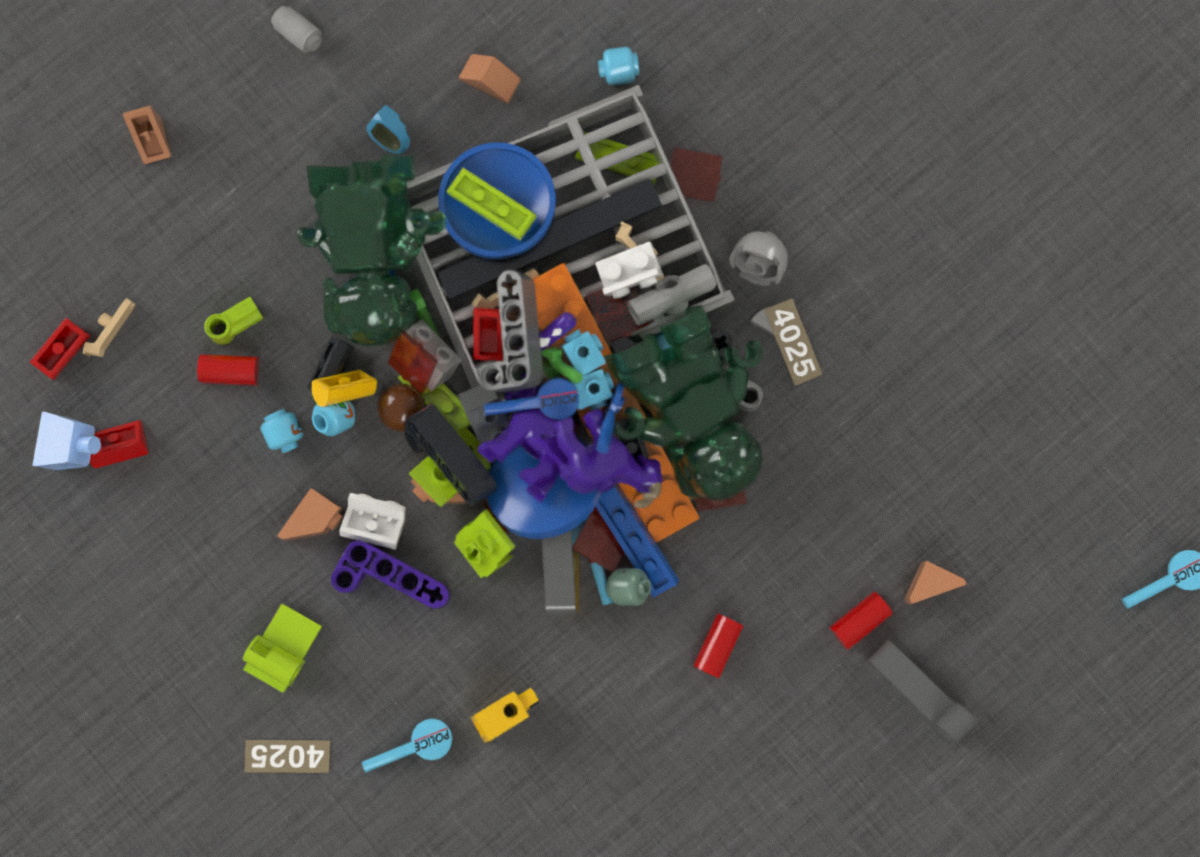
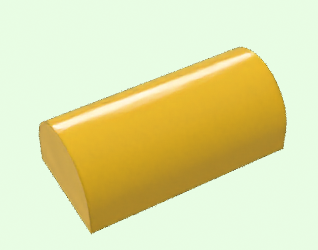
[312,370,377,407]

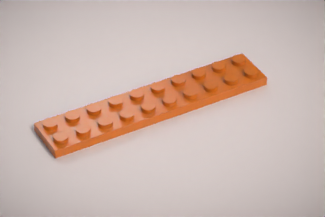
[532,263,700,543]

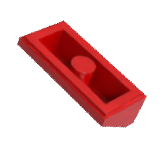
[90,420,148,468]

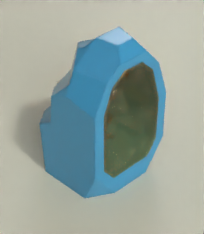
[366,105,410,154]

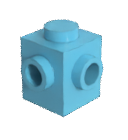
[560,329,606,376]
[569,368,614,410]

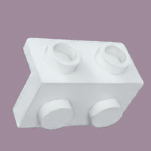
[339,493,406,550]

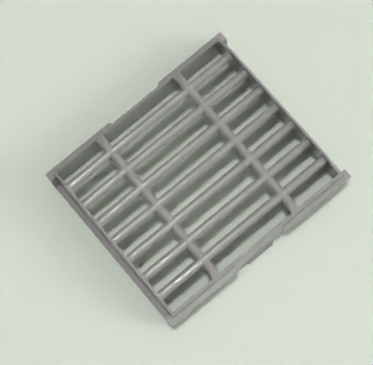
[387,85,734,398]

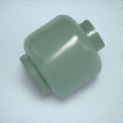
[606,568,651,606]

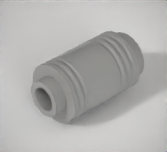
[271,6,322,53]

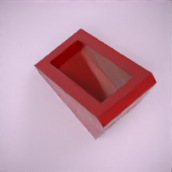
[473,308,504,361]

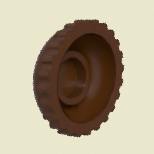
[377,383,426,432]

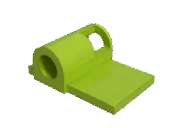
[409,426,496,507]
[454,509,516,579]
[242,603,322,693]

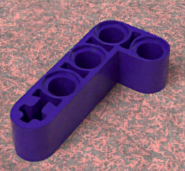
[331,541,451,609]

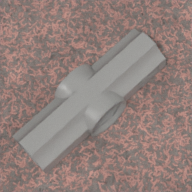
[627,264,717,326]

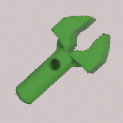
[407,289,440,337]
[541,346,583,384]

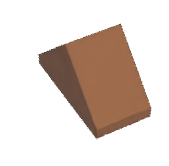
[459,54,521,104]
[123,105,171,164]
[905,561,967,604]

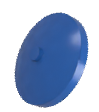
[438,142,556,259]
[487,436,601,539]

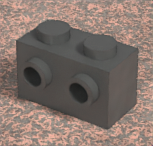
[458,385,512,444]

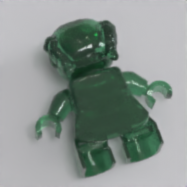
[297,155,446,347]
[603,305,763,501]

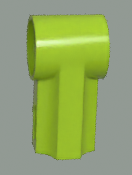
[204,297,264,345]

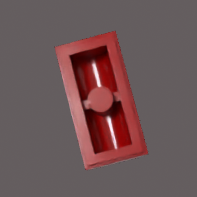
[30,318,90,380]
[197,354,260,386]
[828,591,893,650]
[693,613,744,679]

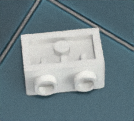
[595,241,663,299]

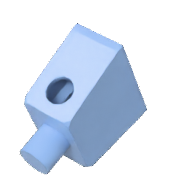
[33,412,101,470]

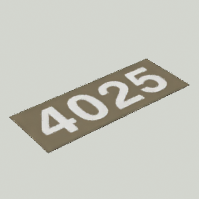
[764,298,823,386]
[244,740,330,773]

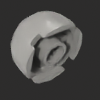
[729,232,788,286]

